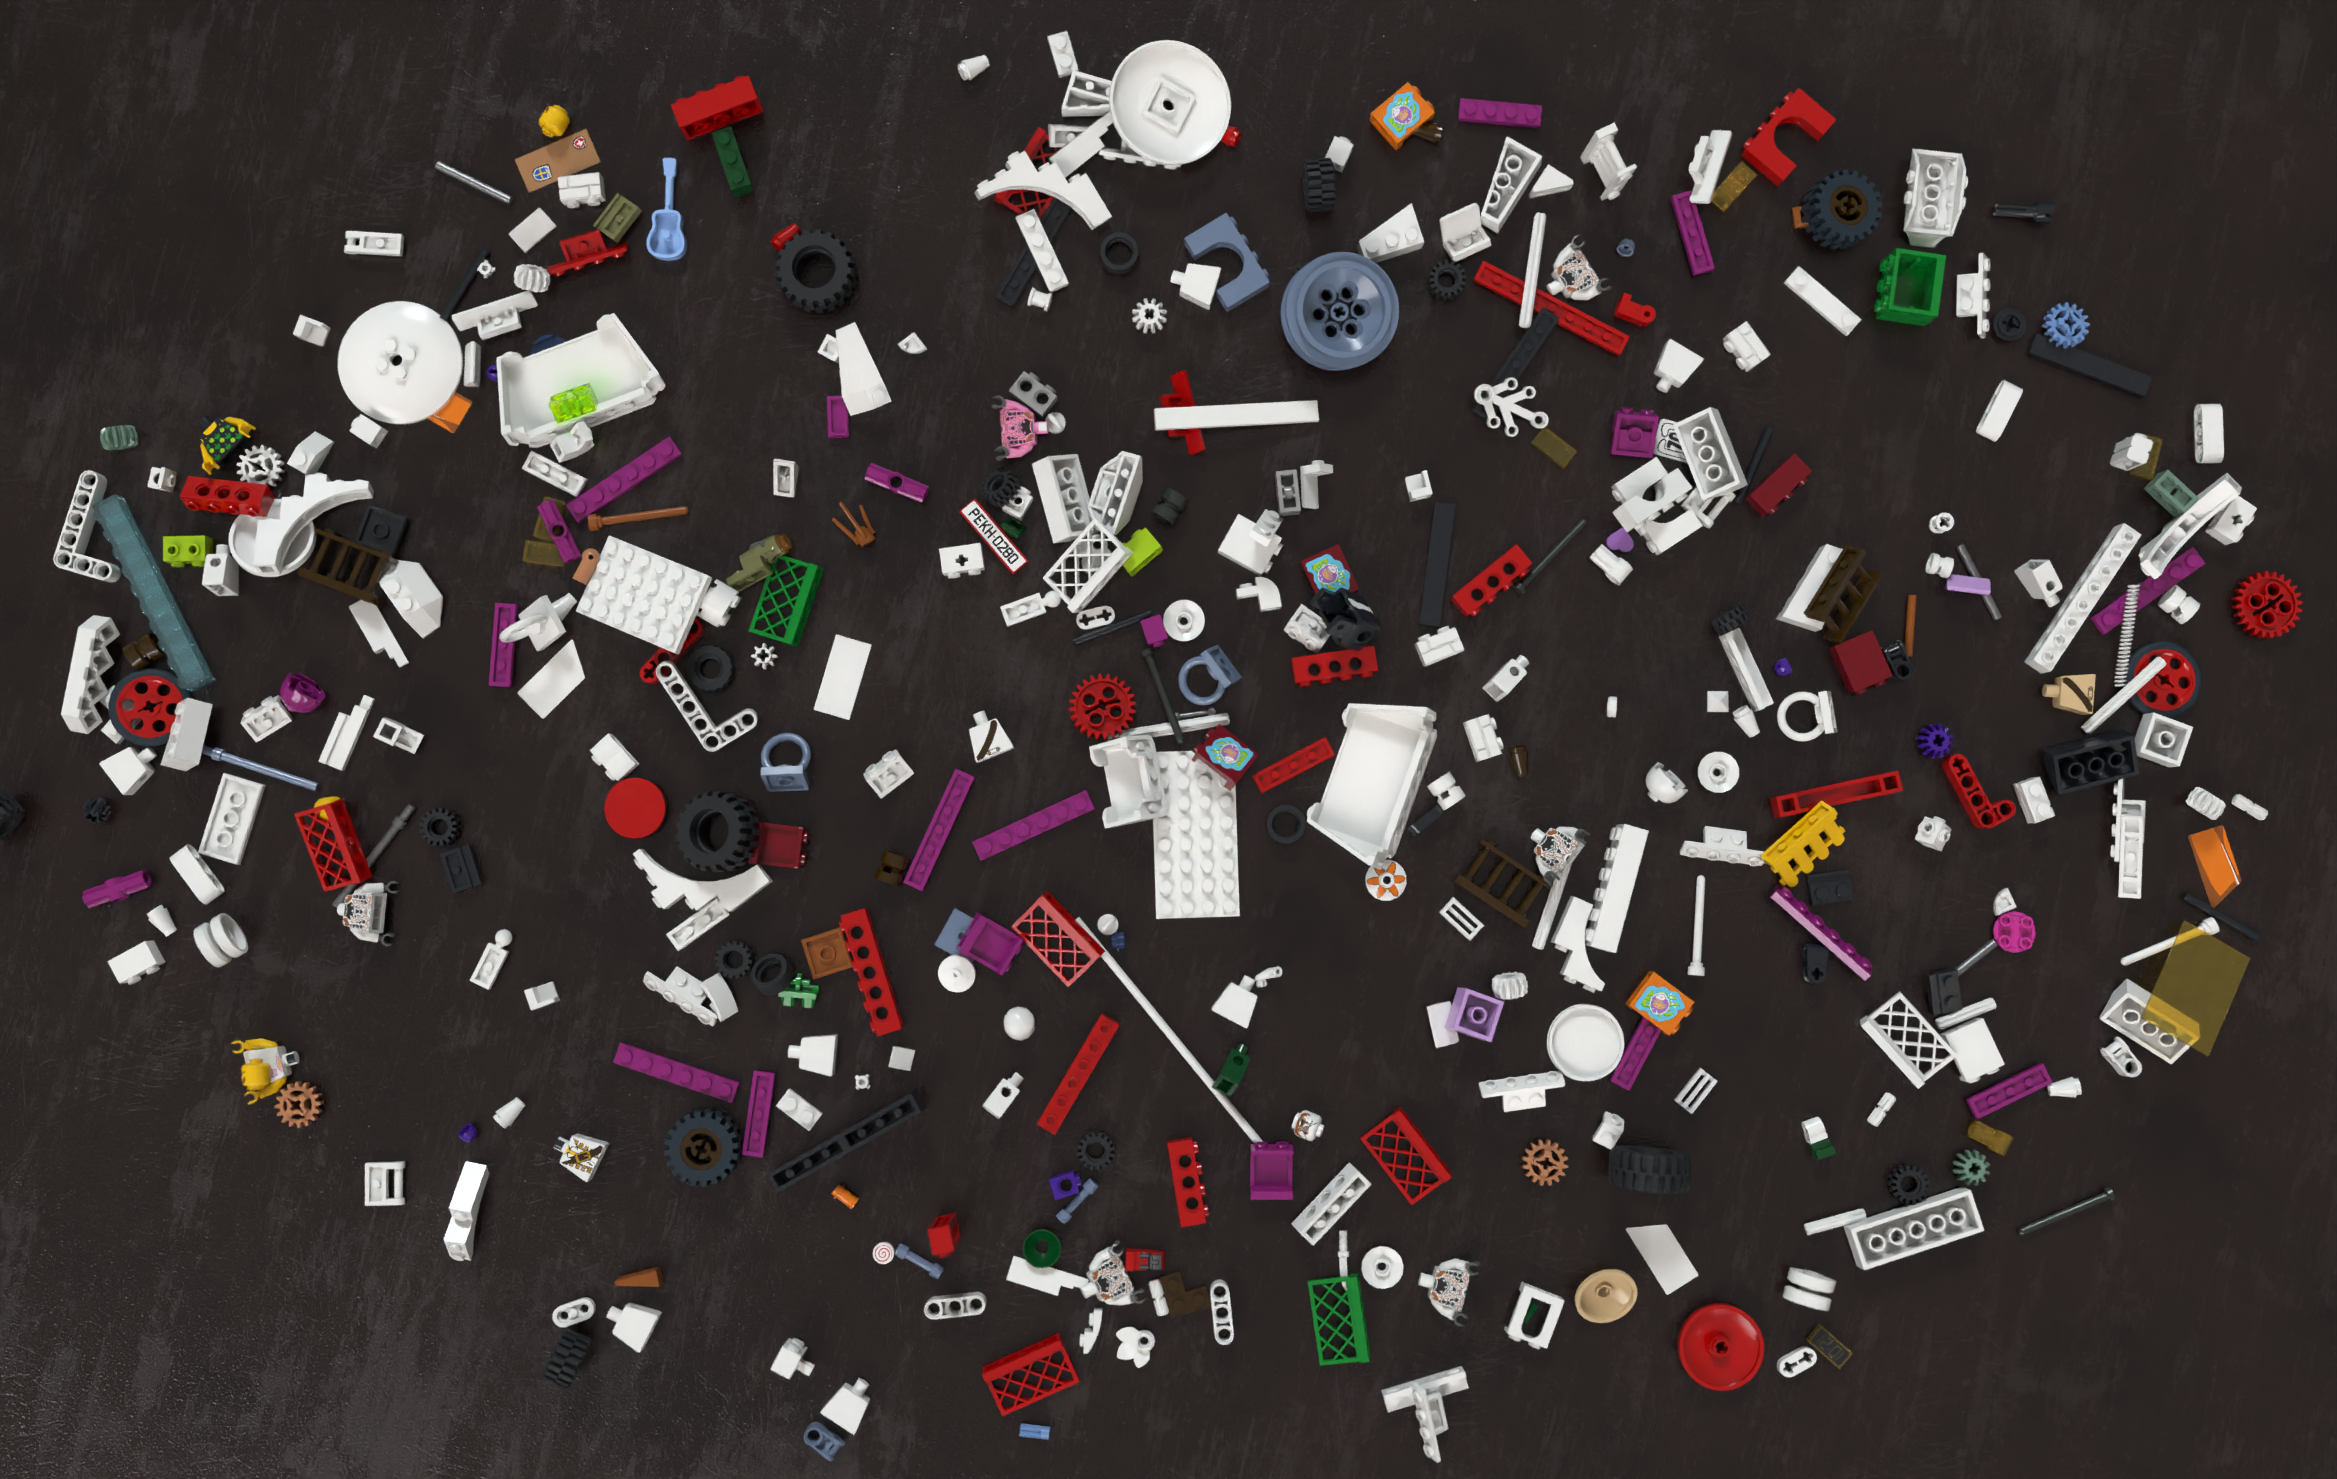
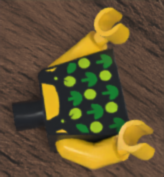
[198,416,256,475]

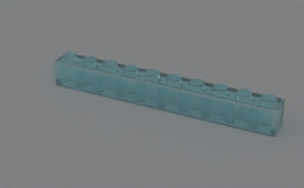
[92,494,215,691]

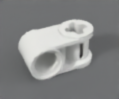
[2100,1037,2142,1077]

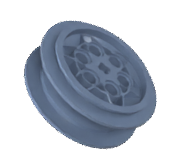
[1280,252,1399,371]

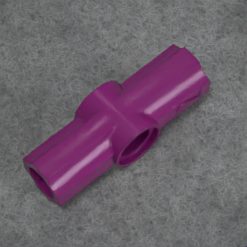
[865,463,929,503]
[537,499,582,564]
[82,870,152,908]

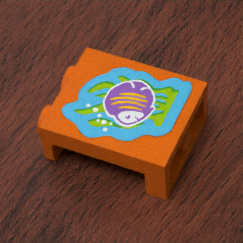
[1369,82,1435,150]
[1625,971,1694,1036]

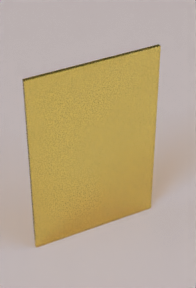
[2141,920,2250,1056]

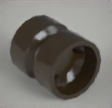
[123,632,166,670]
[874,850,910,887]

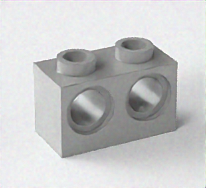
[1009,371,1058,419]

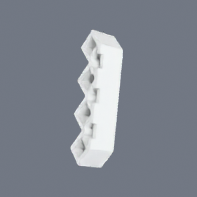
[61,615,120,734]

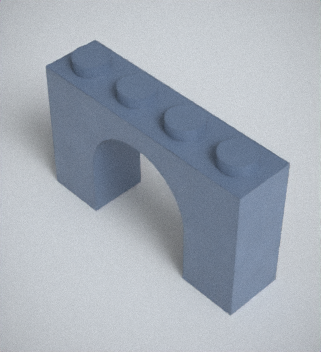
[1184,213,1271,312]

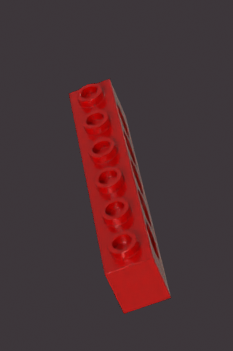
[839,908,904,1037]
[1037,1013,1120,1135]

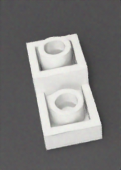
[700,973,738,1022]
[1080,1307,1103,1354]

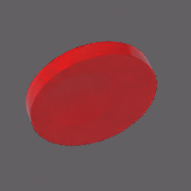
[604,778,667,838]

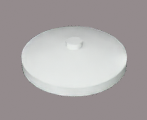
[229,499,316,577]

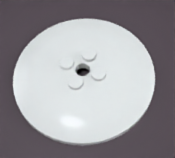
[1109,40,1231,165]
[338,301,463,424]

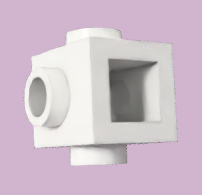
[1915,816,1951,852]

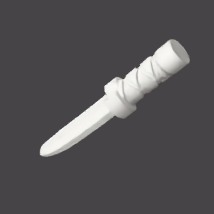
[1338,1230,1349,1291]

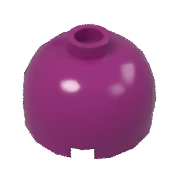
[280,673,325,713]

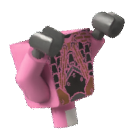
[991,395,1049,461]

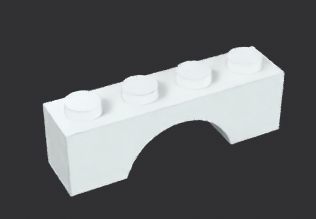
[1612,468,1692,532]

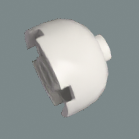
[1645,762,1688,803]

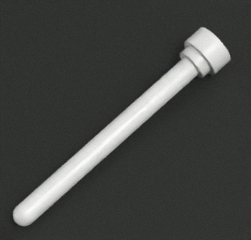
[1687,875,1705,976]
[2121,917,2219,966]

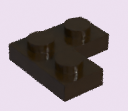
[1160,1270,1212,1318]

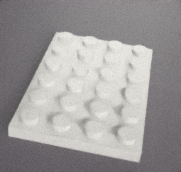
[576,536,712,655]

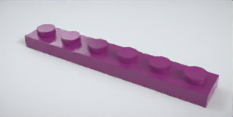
[566,436,682,523]
[2090,547,2205,634]
[903,768,975,891]
[972,790,1094,861]
[1770,883,1873,981]
[613,1042,740,1103]

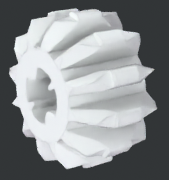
[514,264,550,292]
[1132,298,1167,334]
[2186,787,2226,820]
[1492,972,1528,1000]

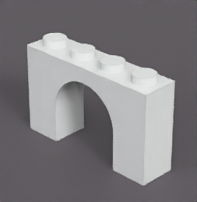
[1611,457,1703,555]

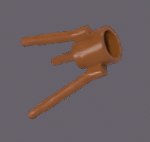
[832,502,876,547]

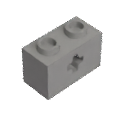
[1275,469,1301,516]

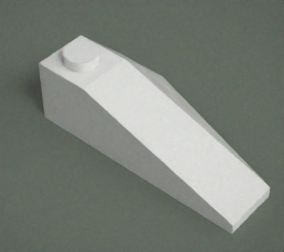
[835,322,891,416]

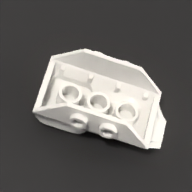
[1903,149,1968,248]

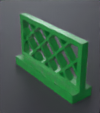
[749,555,824,647]
[1308,1273,1371,1366]

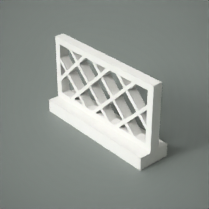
[1043,518,1134,613]
[1860,991,1958,1089]

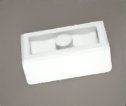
[1048,124,1089,148]
[509,208,557,253]
[464,341,481,387]
[1427,1001,1459,1048]

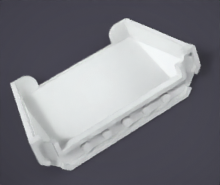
[497,313,665,448]
[1307,703,1437,870]

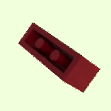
[1745,453,1812,516]

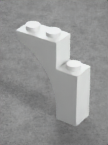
[1551,896,1605,993]
[444,1161,489,1261]

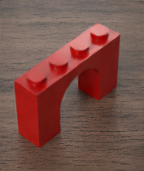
[1741,88,1837,186]

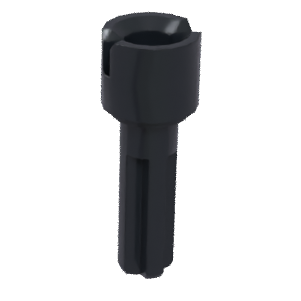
[1993,201,2055,223]

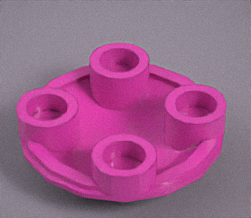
[1993,911,2036,953]

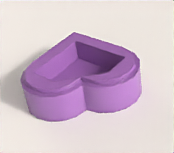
[1606,527,1634,553]

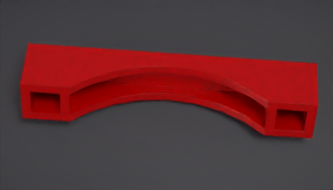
[1770,771,1903,818]

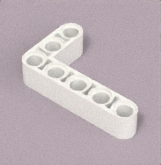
[53,470,121,583]
[656,660,758,752]

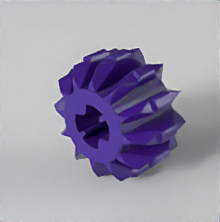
[1917,724,1954,759]

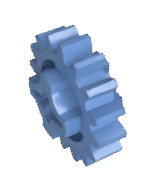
[2042,302,2090,348]

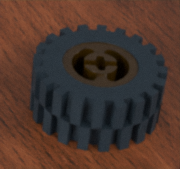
[1801,170,1883,249]
[664,1109,743,1187]

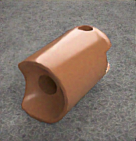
[573,548,600,585]

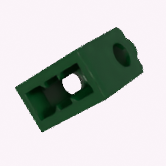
[1211,1044,1251,1097]

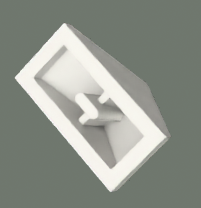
[1529,164,1574,198]
[773,459,799,498]

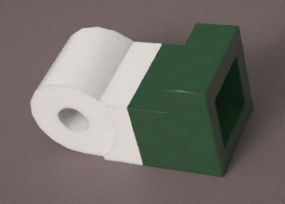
[1801,1116,1836,1160]

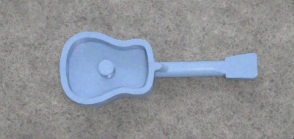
[646,158,687,261]

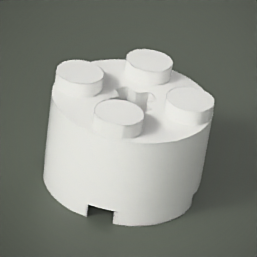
[697,579,741,628]

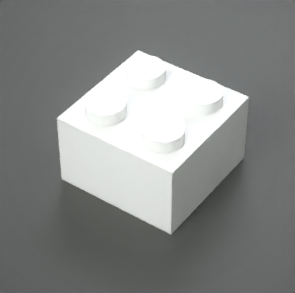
[2135,713,2193,767]

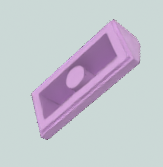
[1945,574,1991,595]

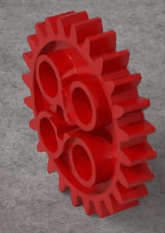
[2232,571,2303,639]
[1069,674,1136,741]

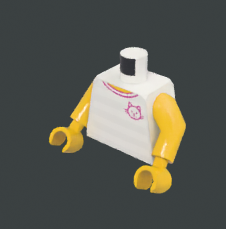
[231,1038,300,1105]

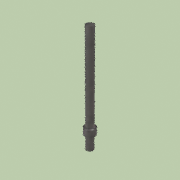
[332,804,416,908]

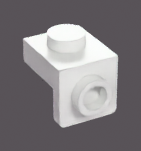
[1593,1111,1624,1149]

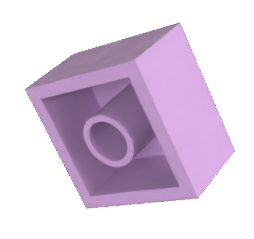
[1445,987,1504,1042]

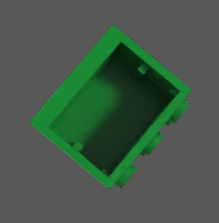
[1874,248,1946,326]

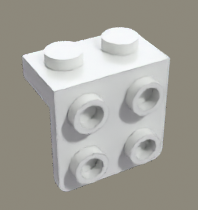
[1440,203,1491,262]

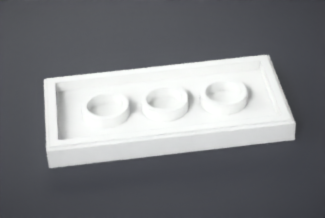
[198,773,266,865]

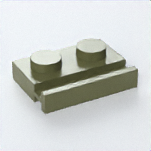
[593,193,642,243]

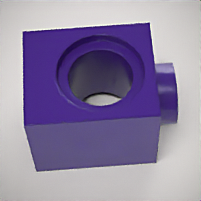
[1049,1170,1082,1200]

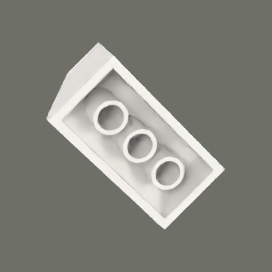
[1673,407,1748,501]
[1032,454,1099,543]
[2100,979,2200,1064]

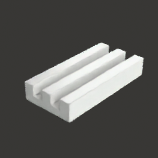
[1439,897,1484,941]
[1674,1068,1718,1114]

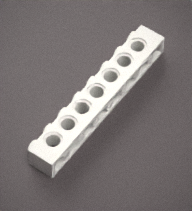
[2025,523,2142,674]

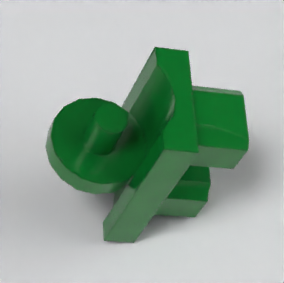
[778,973,820,1008]

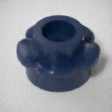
[1111,931,1126,952]

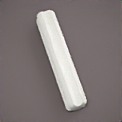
[1935,998,1997,1029]
[1804,1209,1867,1235]

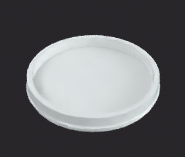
[1547,1004,1624,1081]

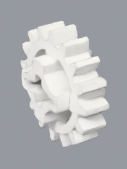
[237,445,285,487]

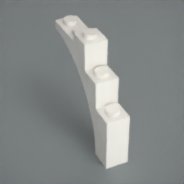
[975,151,1112,230]
[253,473,374,574]
[2139,473,2242,579]
[633,849,773,912]

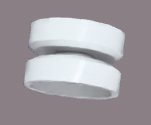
[193,913,248,968]
[1782,1267,1836,1311]

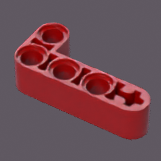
[640,617,705,684]
[1942,754,2016,829]

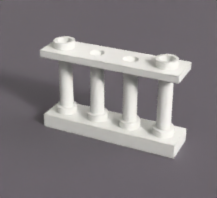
[1580,123,1637,200]

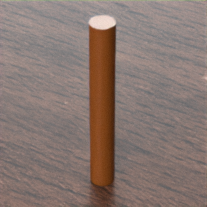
[1905,595,1917,657]

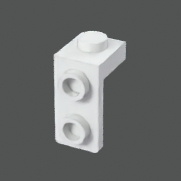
[1300,460,1333,509]

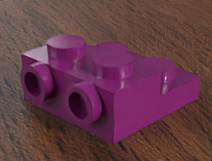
[1610,407,1659,458]

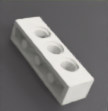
[1291,1163,1371,1246]

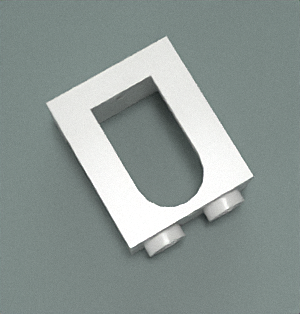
[1504,1282,1565,1349]

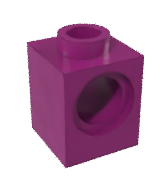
[1140,614,1168,648]

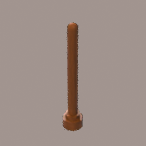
[588,506,689,531]

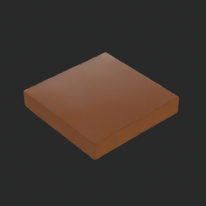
[801,927,852,980]

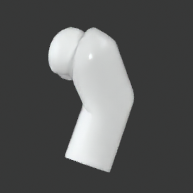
[1254,966,1282,988]

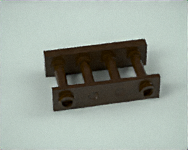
[297,528,399,607]
[1804,545,1883,644]
[1453,838,1552,928]

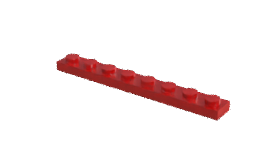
[1473,261,1630,356]

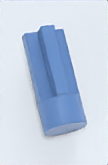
[1019,1423,1050,1440]

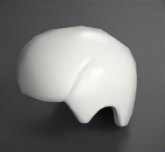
[1004,1006,1035,1041]

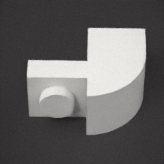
[550,421,594,463]
[1236,577,1282,612]
[373,717,424,754]

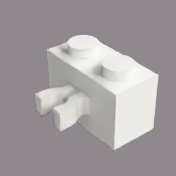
[770,1338,815,1379]

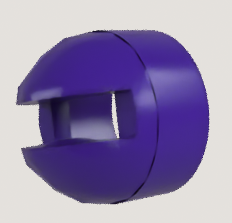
[487,365,498,382]
[1775,658,1793,676]
[458,1123,478,1142]

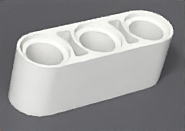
[1976,380,2023,442]
[2194,404,2224,463]
[170,844,225,905]
[1210,1279,1234,1345]
[924,1292,987,1319]

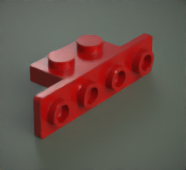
[547,229,628,276]
[1160,370,1205,455]

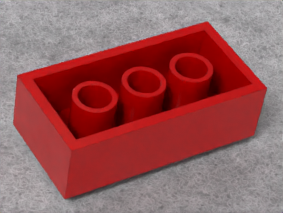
[671,75,764,140]

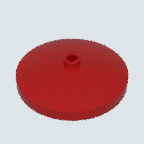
[1678,1304,1764,1391]

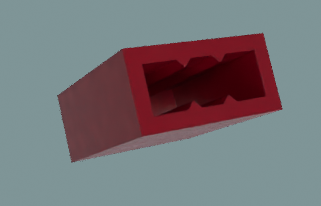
[1829,630,1893,695]

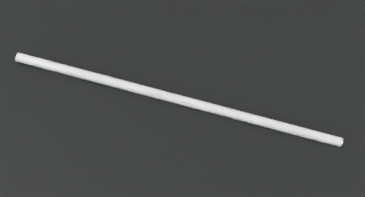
[1076,917,1262,1144]

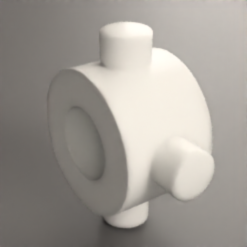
[477,260,495,278]
[854,1074,871,1090]

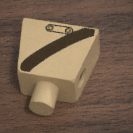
[2042,674,2096,715]

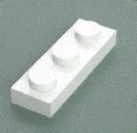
[1248,509,1283,547]

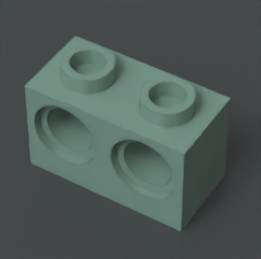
[2144,470,2198,517]

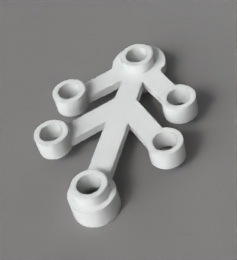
[1474,378,1549,437]

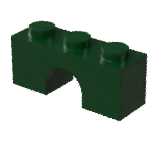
[712,126,755,198]

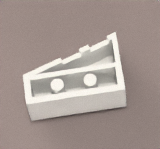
[1061,70,1112,117]
[161,698,213,771]

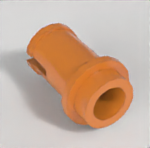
[831,1184,859,1209]

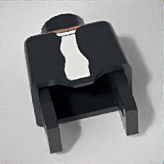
[1309,587,1381,651]

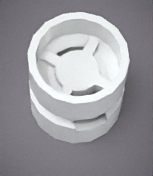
[2157,585,2200,624]
[1427,771,1466,811]

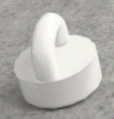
[1045,412,1066,434]
[1097,914,1118,935]

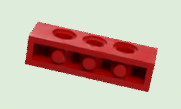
[180,476,275,517]
[1450,544,1532,617]
[1291,646,1378,687]
[1167,1137,1209,1227]
[928,1213,961,1257]

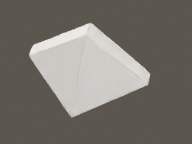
[1707,691,1729,712]

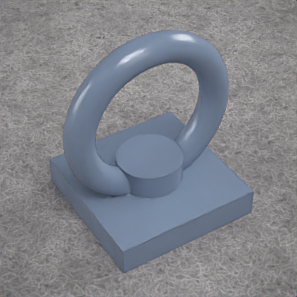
[1178,644,1242,705]
[761,733,811,792]

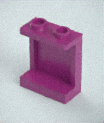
[956,912,1023,976]
[1250,1141,1293,1200]

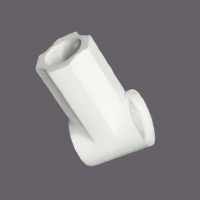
[1589,544,1633,585]

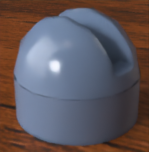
[1617,238,1635,257]

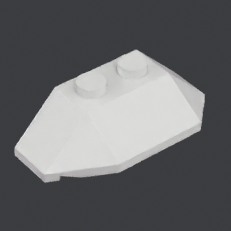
[1087,451,1143,535]
[379,560,443,638]

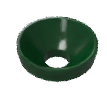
[1023,1229,1061,1268]

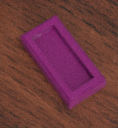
[827,396,850,438]

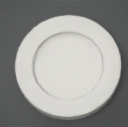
[938,955,976,992]

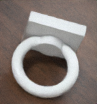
[499,595,566,651]
[1777,691,1838,742]

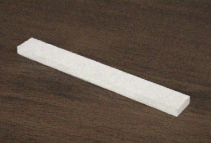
[1154,400,1319,431]

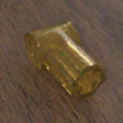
[1967,1120,2014,1156]

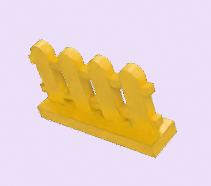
[1760,801,1845,887]

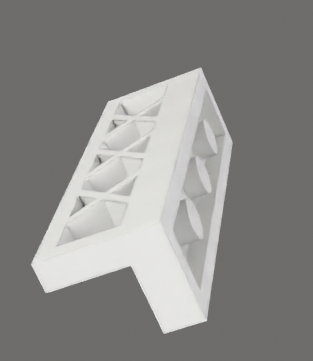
[1719,628,1774,712]
[1381,1366,1469,1412]

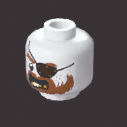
[1292,1110,1324,1141]

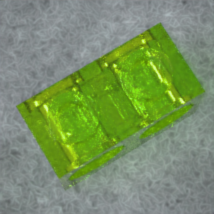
[549,383,598,424]

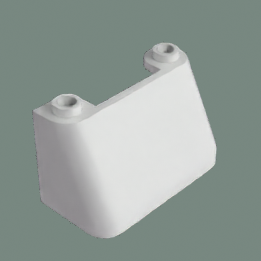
[1089,735,1167,829]

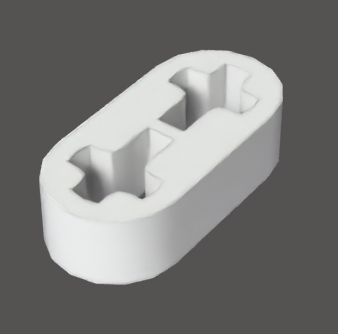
[1076,606,1115,630]
[1777,1346,1817,1377]

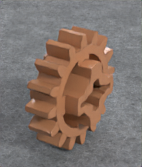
[275,1081,324,1128]
[1521,1139,1568,1186]

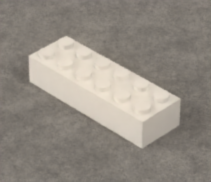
[1585,824,1649,953]
[1843,1187,1984,1270]

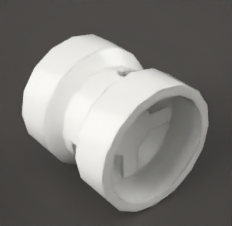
[1925,553,1954,578]

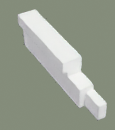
[1049,111,1113,177]
[348,600,409,668]
[319,695,375,771]
[1006,1256,1089,1296]

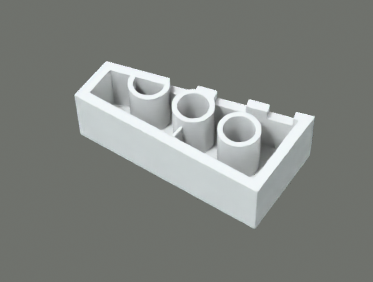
[1481,137,1542,233]
[1776,544,1843,632]

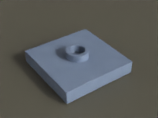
[934,908,974,963]

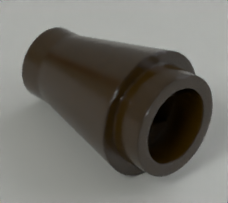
[1413,122,1444,143]
[1508,745,1529,777]

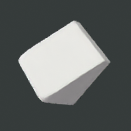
[888,1045,915,1071]

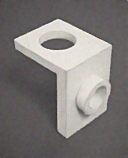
[147,467,177,492]

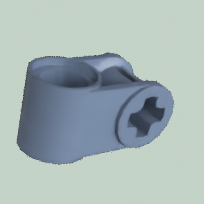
[804,1422,845,1461]

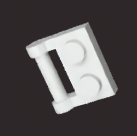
[1681,486,1735,529]
[365,1161,405,1206]

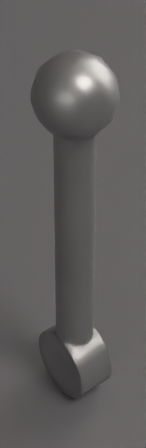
[1175,708,1216,720]

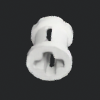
[1027,288,1053,311]
[1929,512,1954,534]

